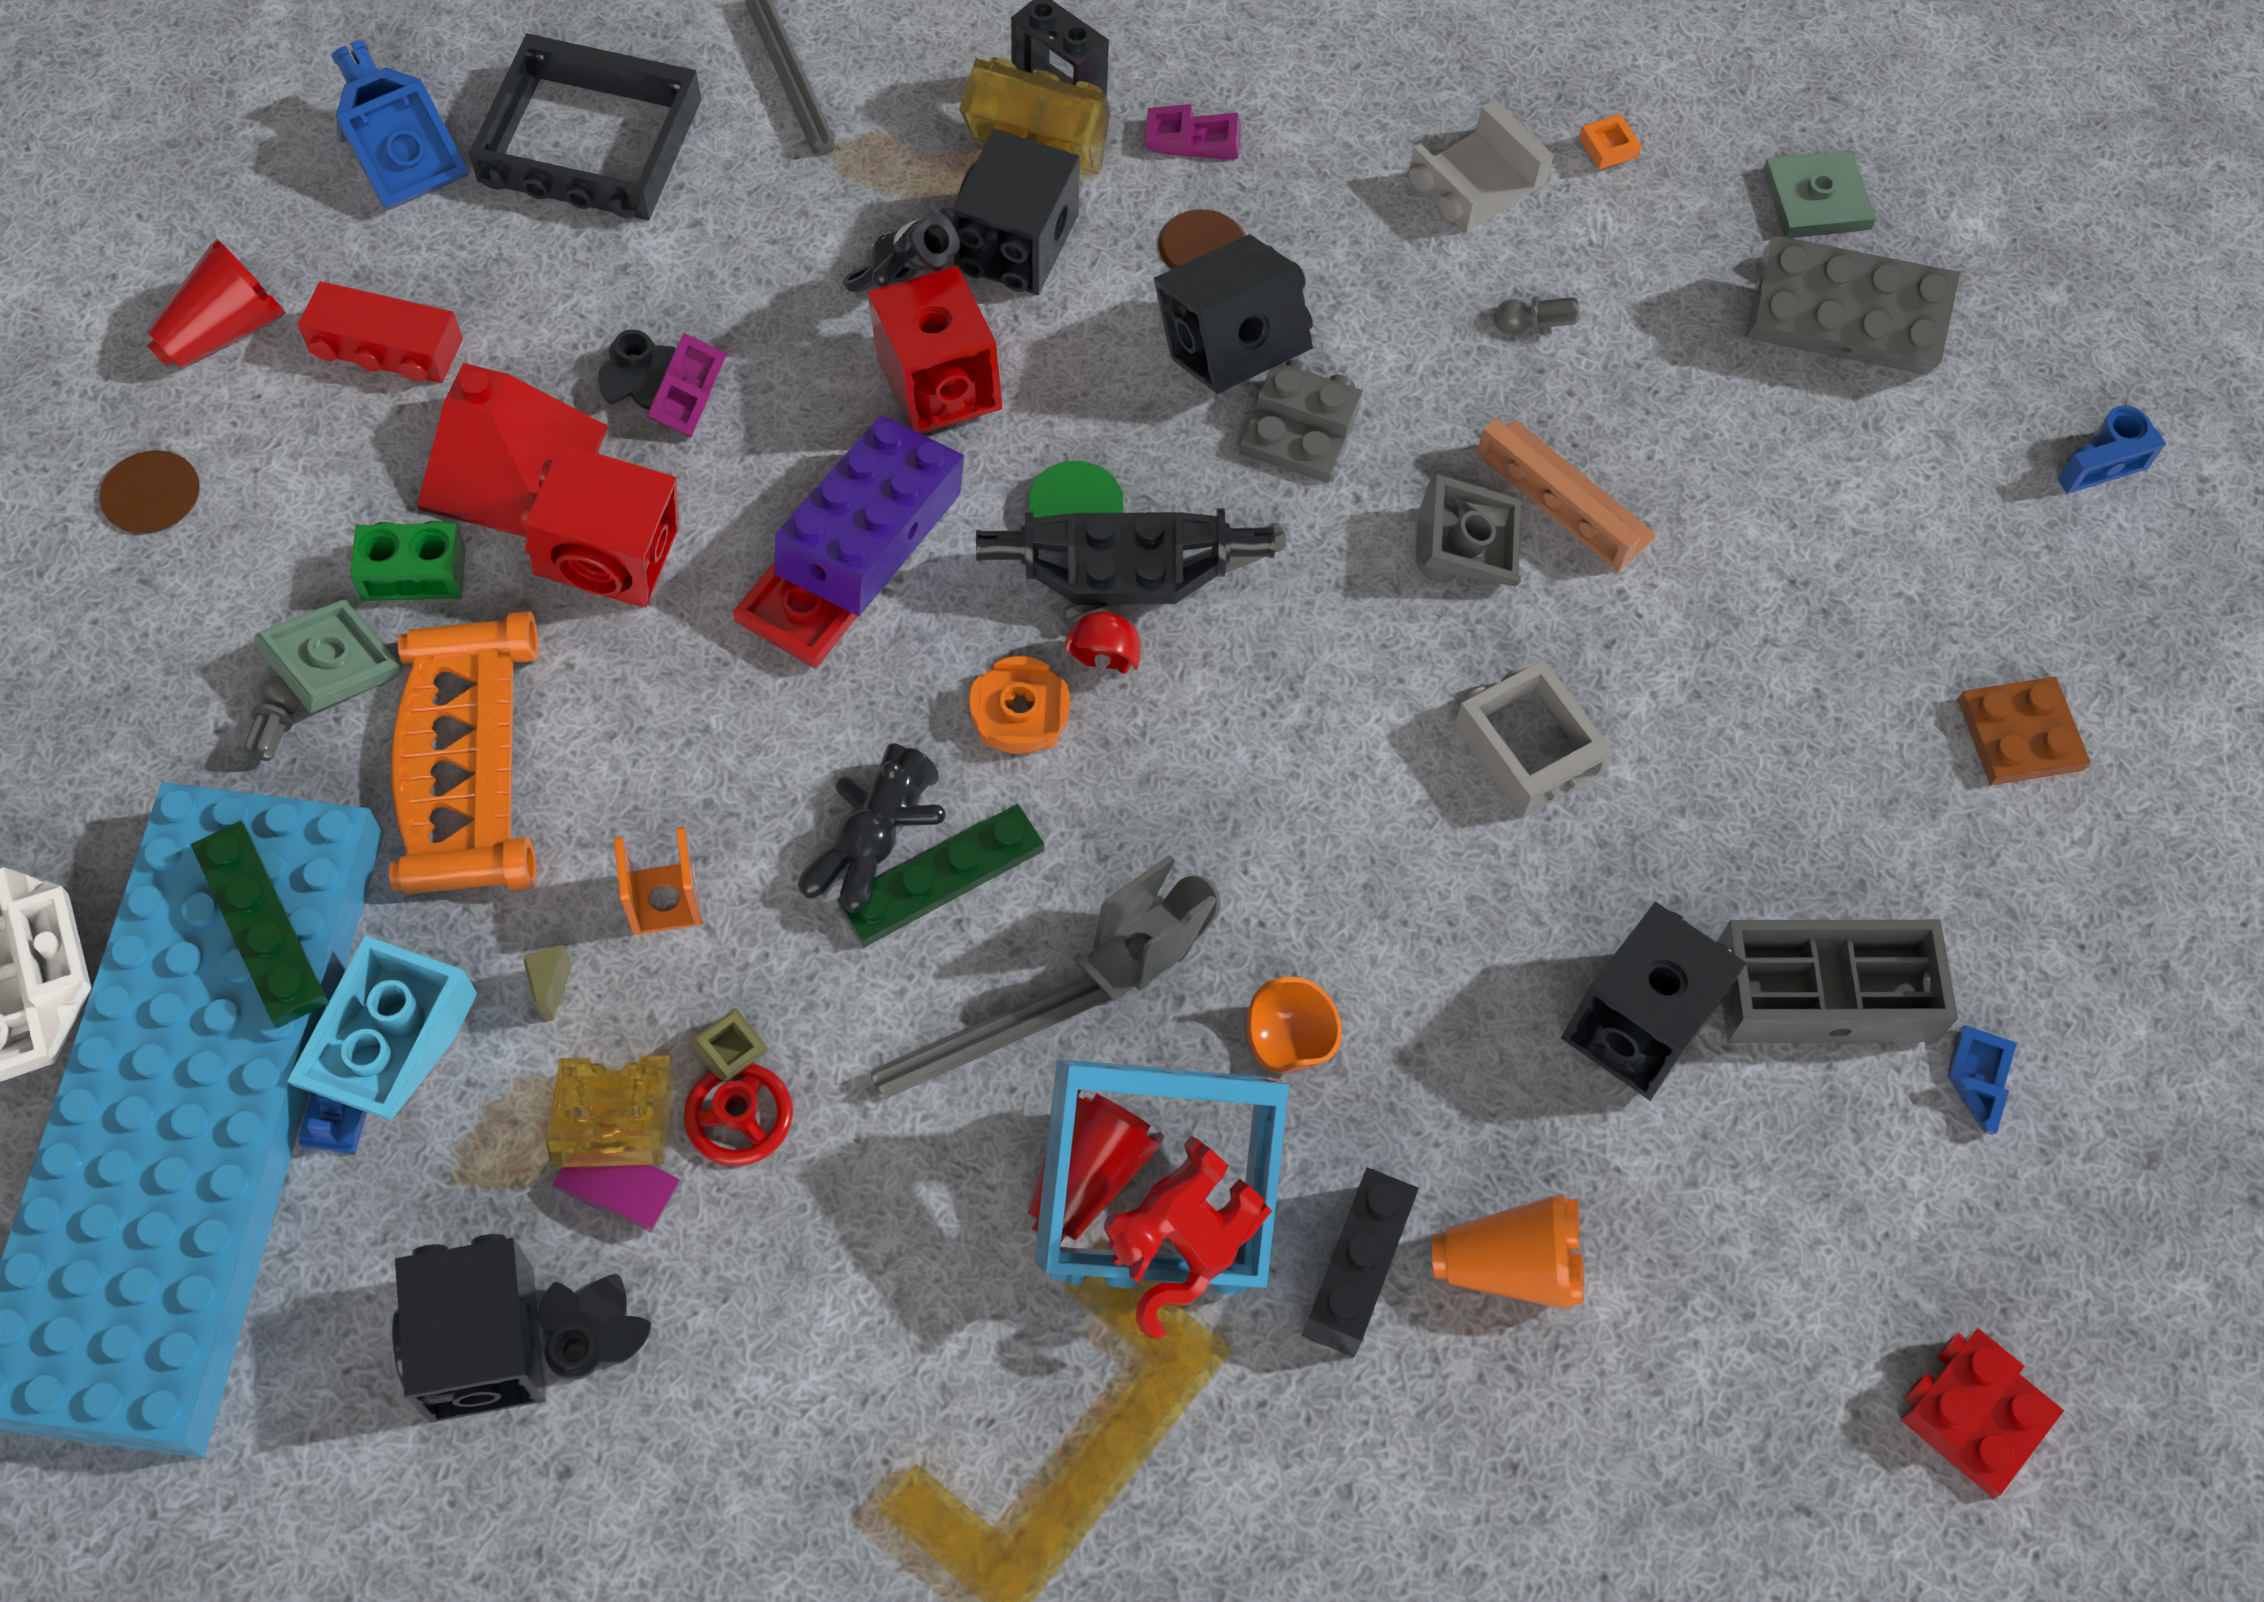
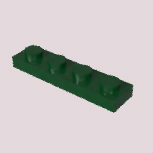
[837,804,1044,948]
[190,820,329,1028]

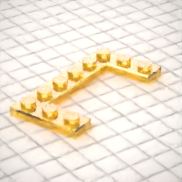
[878,1245,1232,1602]

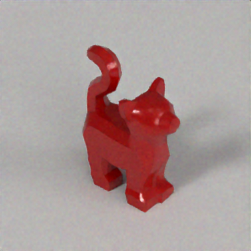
[1104,1136,1272,1339]

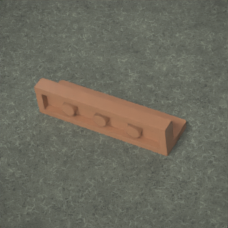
[1476,418,1655,572]

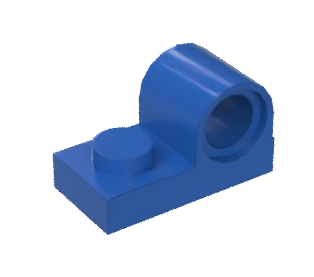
[2058,405,2166,494]

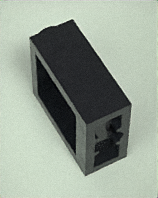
[1011,0,1109,138]

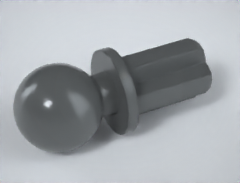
[1494,296,1580,335]
[243,676,302,761]

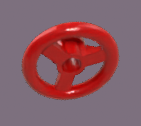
[683,1063,793,1166]

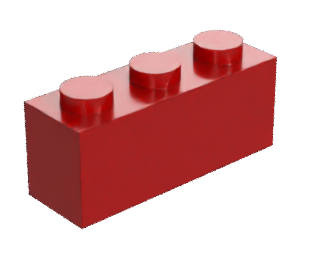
[298,281,463,383]

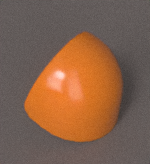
[1246,977,1342,1073]

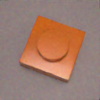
[1579,114,1642,170]

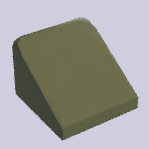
[523,945,572,1022]
[689,1007,769,1083]

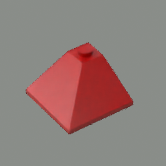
[417,363,608,538]

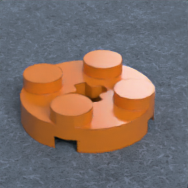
[969,656,1070,754]

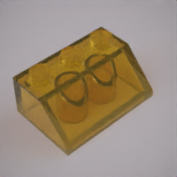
[959,57,1111,175]

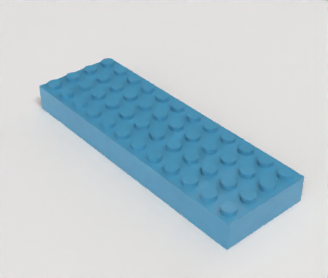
[0,782,384,1458]

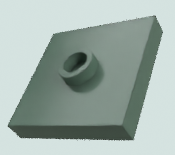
[1763,150,1876,238]
[254,599,401,713]

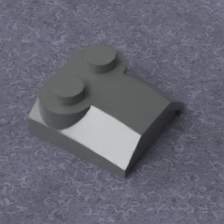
[1416,474,1524,586]

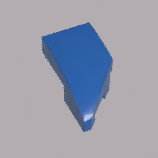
[1948,1025,2017,1135]

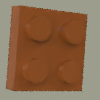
[1957,676,2091,786]

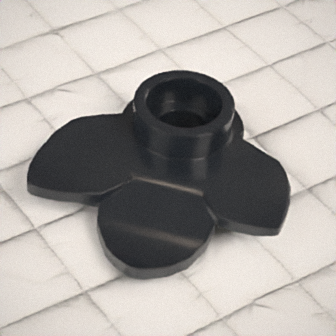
[598,330,676,410]
[538,1274,652,1380]

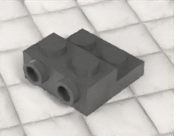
[1239,360,1363,483]

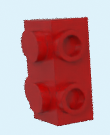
[1901,1328,2064,1499]

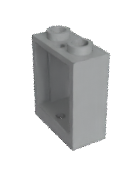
[1454,659,1614,819]

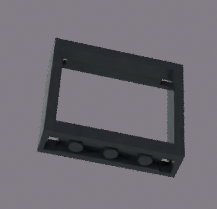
[469,33,701,221]

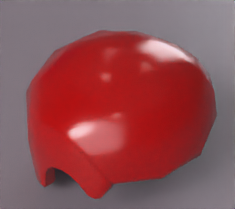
[1065,611,1141,674]

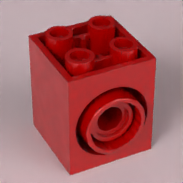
[867,266,1002,434]
[521,442,679,608]

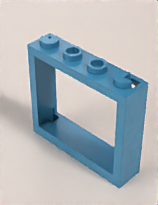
[1034,1059,1289,1295]

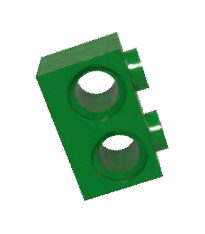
[350,521,466,601]

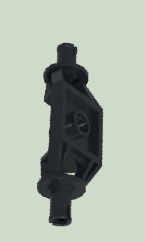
[976,508,1275,605]

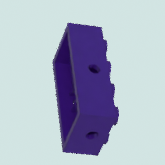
[774,415,964,617]

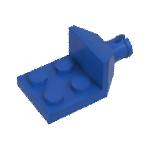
[331,40,469,212]

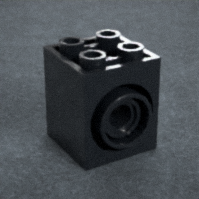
[952,129,1080,295]
[1153,234,1313,394]
[1561,901,1747,1101]
[392,1234,546,1423]

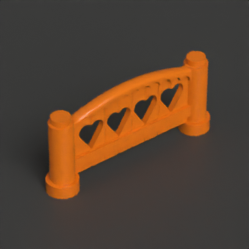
[389,611,538,895]

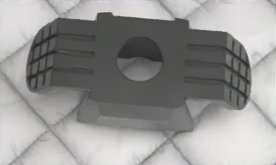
[1072,855,1220,1001]

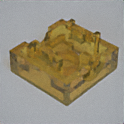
[546,1055,673,1167]

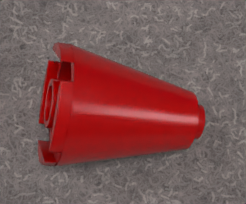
[146,239,286,368]
[1027,1090,1165,1243]

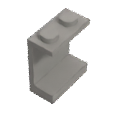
[1408,99,1554,233]

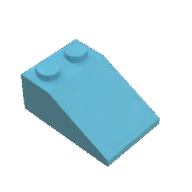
[287,935,477,1121]

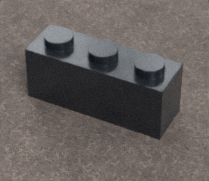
[1302,1167,1419,1358]

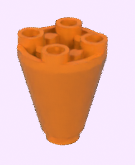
[1432,1195,1585,1309]

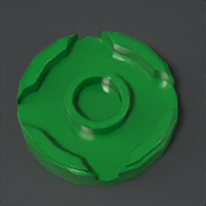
[1028,461,1124,518]

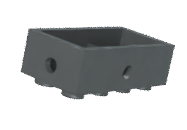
[1745,235,1960,375]
[1717,919,1958,1043]

